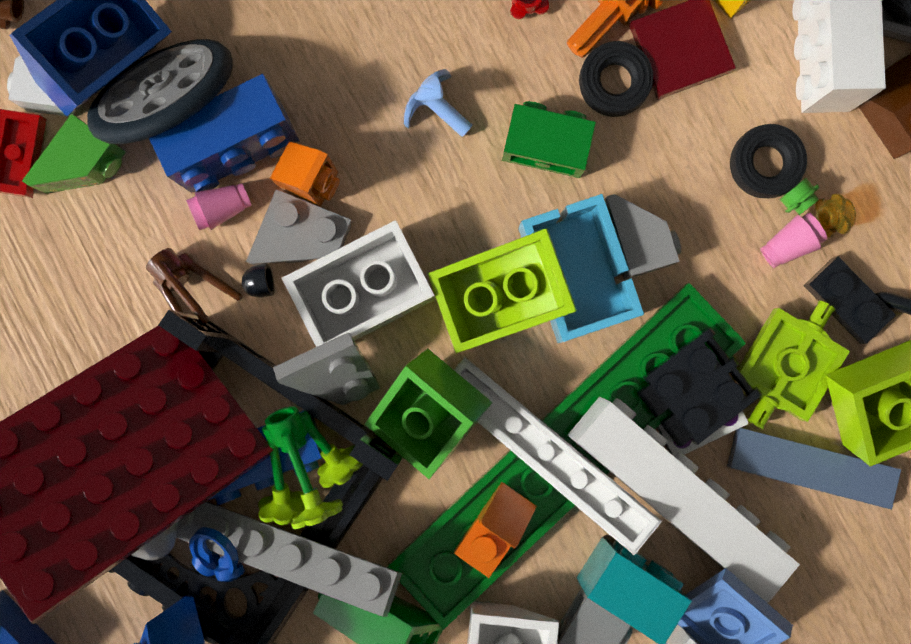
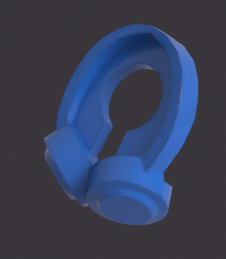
[189,527,245,582]

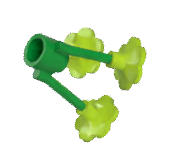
[258,406,363,529]

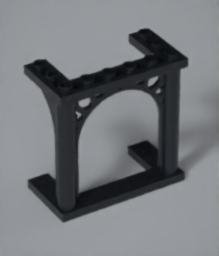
[108,310,403,644]

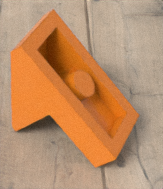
[454,482,537,578]

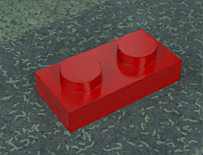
[0,109,47,198]

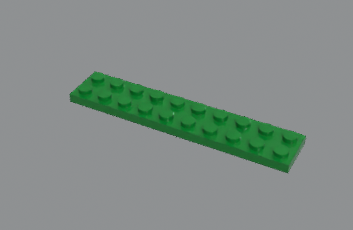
[387,283,746,630]

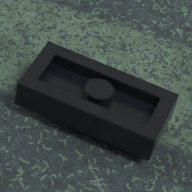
[803,256,896,344]

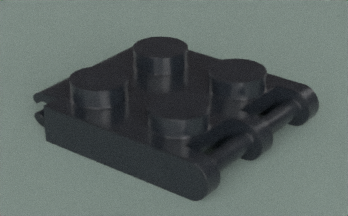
[637,327,762,447]

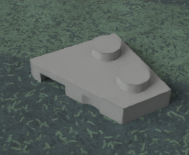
[246,189,353,265]
[273,332,380,405]

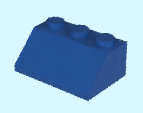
[9,0,172,116]

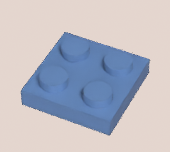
[678,568,793,644]

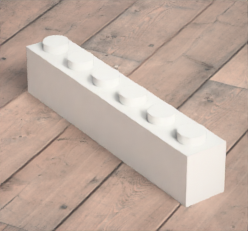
[567,397,800,603]

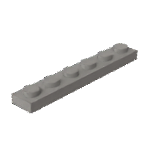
[176,501,402,617]

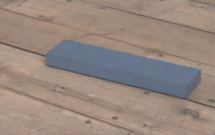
[727,428,901,510]

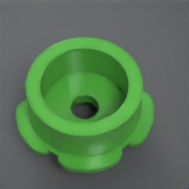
[779,178,820,215]

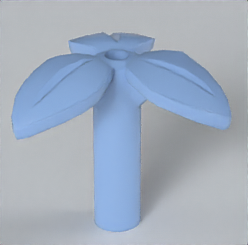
[404,69,472,137]

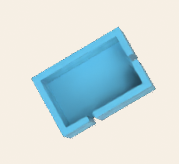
[518,194,644,343]

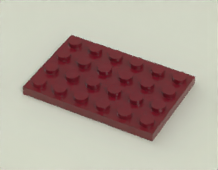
[0,325,273,624]

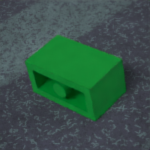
[502,101,596,178]

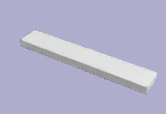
[454,357,662,555]

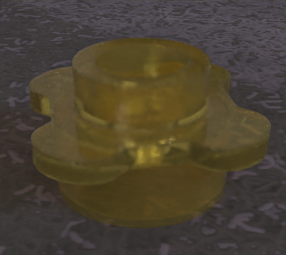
[815,193,856,238]

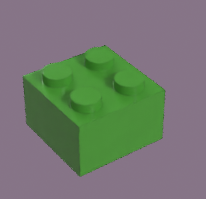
[365,348,493,479]

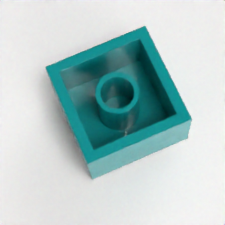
[576,537,692,644]

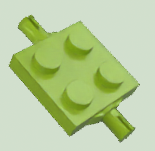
[732,301,850,429]

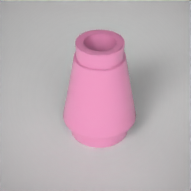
[186,183,252,231]
[760,213,827,268]

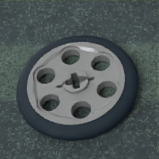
[87,39,233,144]

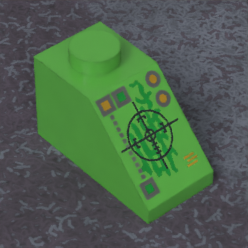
[22,114,126,194]

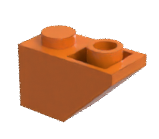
[270,141,340,207]

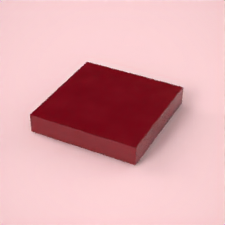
[629,0,736,100]

